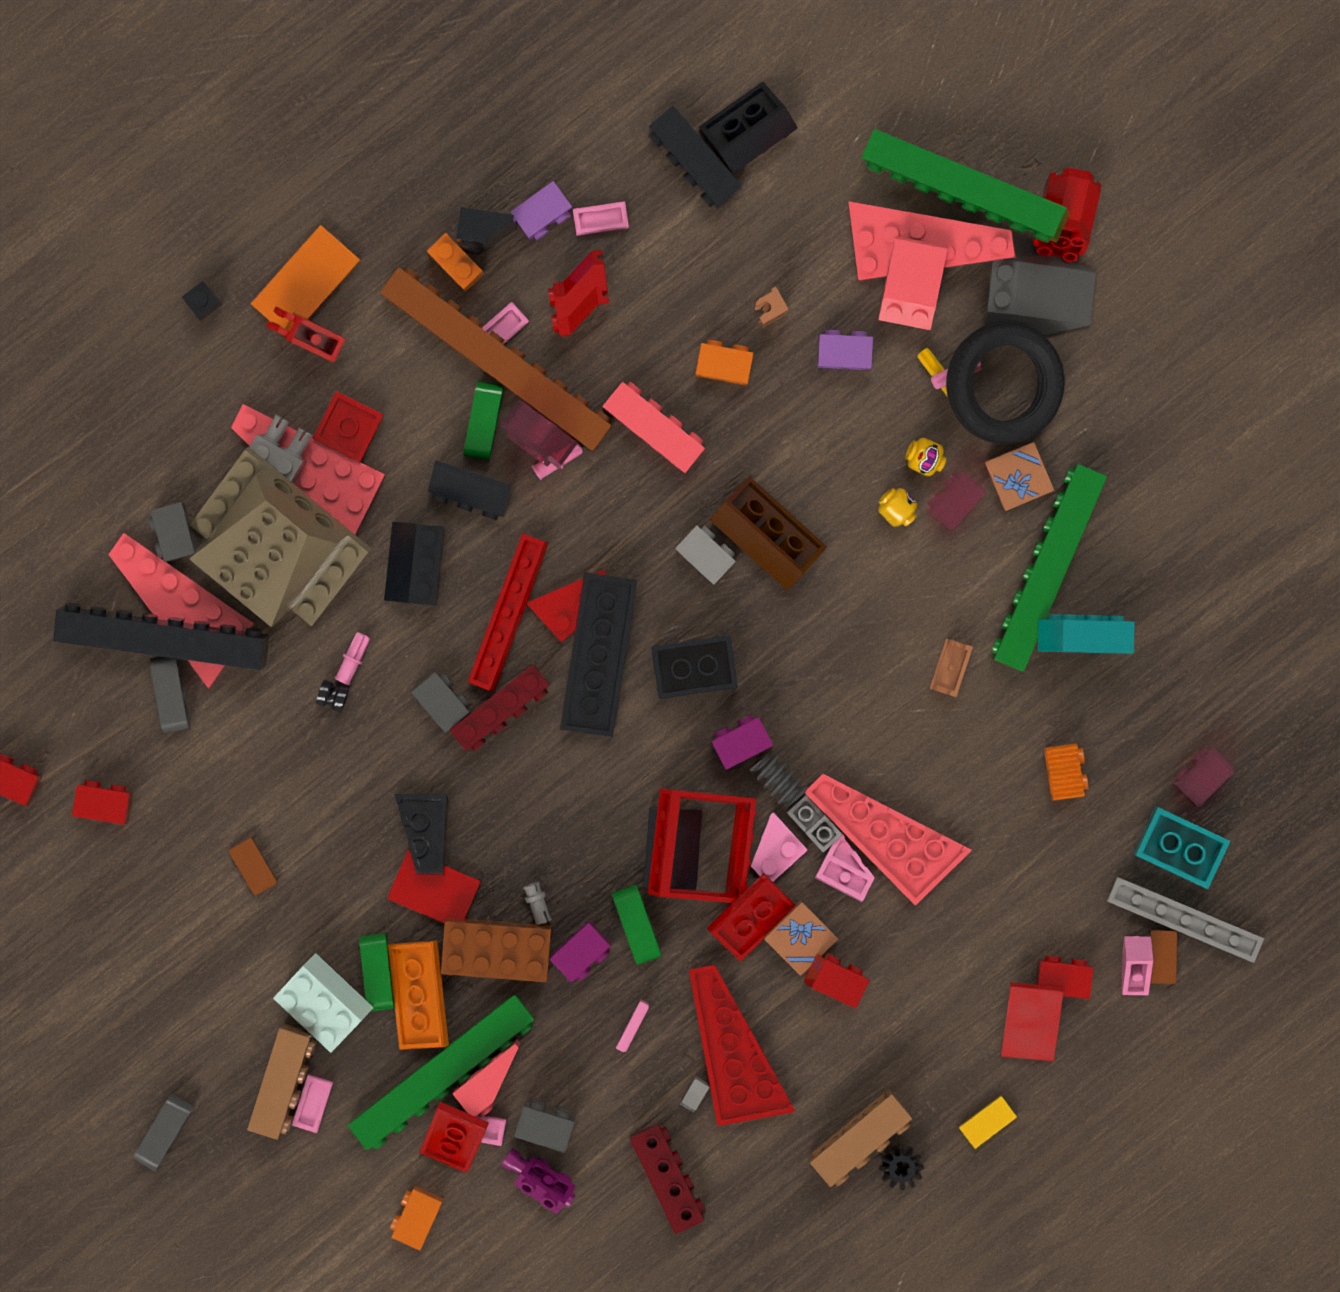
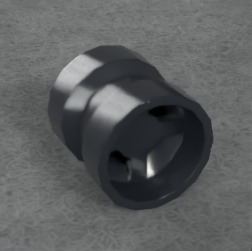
[316,679,349,713]

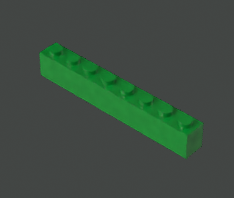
[861,129,1070,243]
[991,464,1107,672]
[347,993,535,1150]

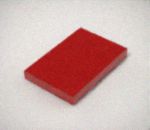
[387,850,481,923]
[707,873,796,962]
[1001,982,1064,1061]
[419,1102,489,1173]

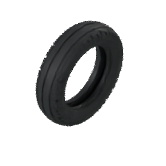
[946,322,1065,444]

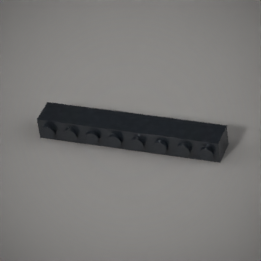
[53,603,269,670]

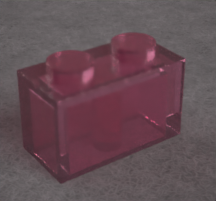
[926,471,987,532]
[1173,747,1236,807]

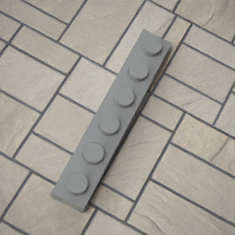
[1106,876,1264,963]

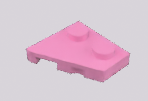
[751,812,807,881]
[815,835,874,902]

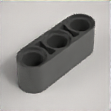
[150,656,190,734]
[133,1093,195,1172]

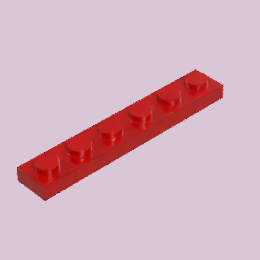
[468,533,549,692]

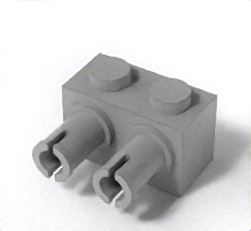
[250,414,313,484]

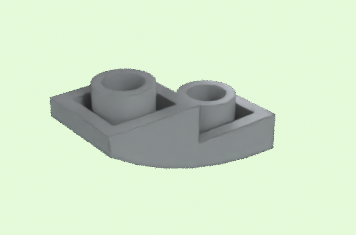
[786,794,843,852]

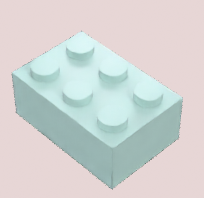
[273,953,373,1053]

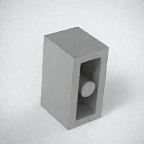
[675,526,736,585]

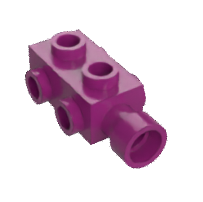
[500,1148,576,1214]

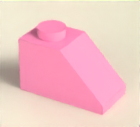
[1122,936,1153,995]

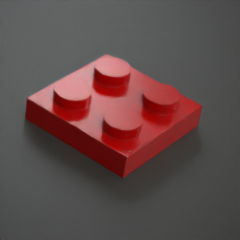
[313,391,384,462]

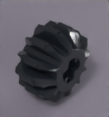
[879,1144,924,1190]

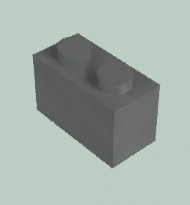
[148,502,197,562]
[411,672,471,733]

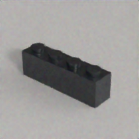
[648,106,742,210]

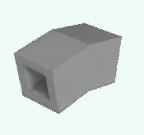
[680,1076,710,1112]

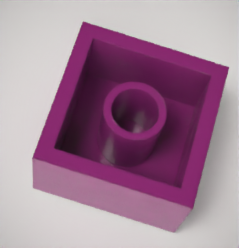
[711,714,773,770]
[550,919,611,983]

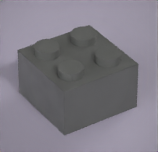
[514,1098,576,1153]

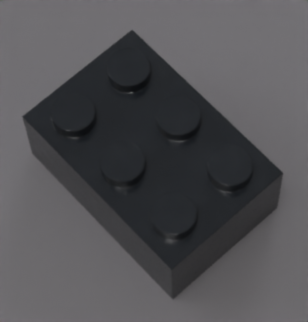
[651,635,738,699]

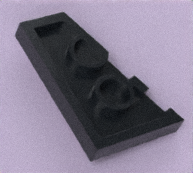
[394,794,448,875]

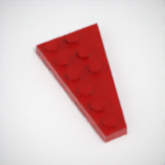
[689,964,796,1126]

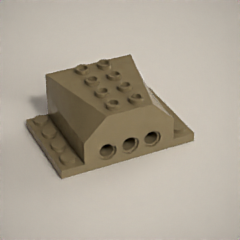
[189,447,372,627]

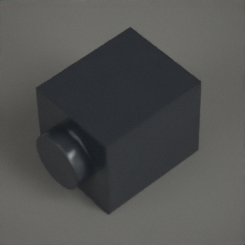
[182,281,222,321]

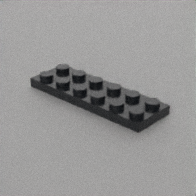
[560,572,637,737]

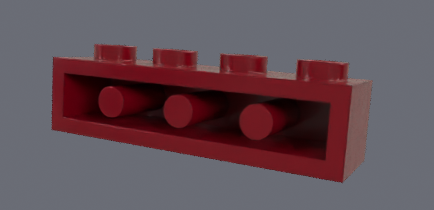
[449,664,550,751]
[629,1122,706,1235]

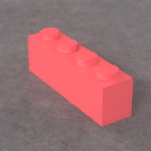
[602,382,705,474]

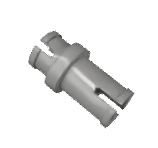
[523,882,552,925]

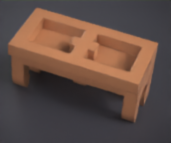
[755,287,789,328]
[929,639,973,697]

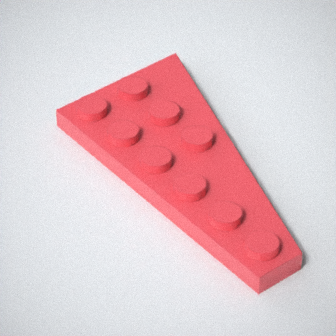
[848,201,1016,281]
[231,404,385,535]
[109,533,255,689]
[805,774,972,906]

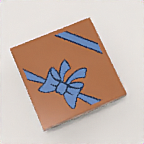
[985,442,1054,511]
[763,901,838,976]

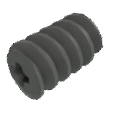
[749,751,807,809]

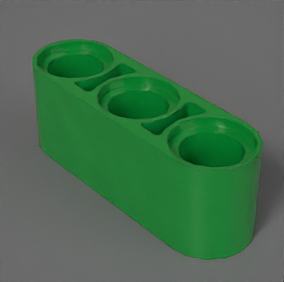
[463,381,504,461]
[612,884,662,965]
[359,933,395,1012]

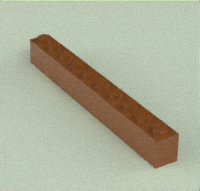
[380,267,612,452]

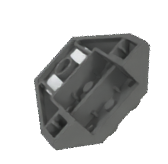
[984,237,1096,335]

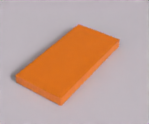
[251,225,361,329]
[388,940,449,1050]

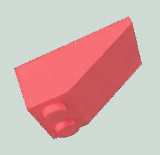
[878,236,948,330]
[453,1039,520,1118]

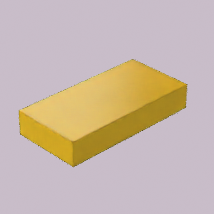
[959,1095,1017,1149]

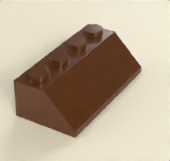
[709,476,827,591]

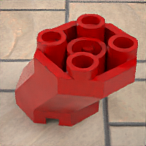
[1033,167,1101,262]
[548,250,609,337]

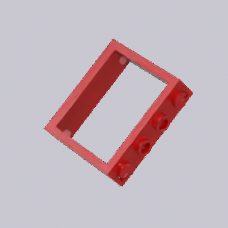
[647,788,757,903]

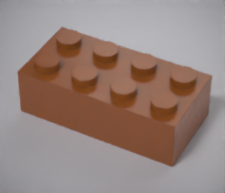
[441,918,552,982]

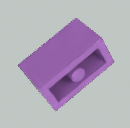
[511,181,573,240]
[817,330,873,370]

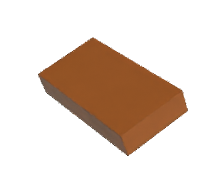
[228,837,278,896]
[1150,930,1177,984]

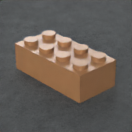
[247,1023,317,1140]
[808,1089,912,1187]

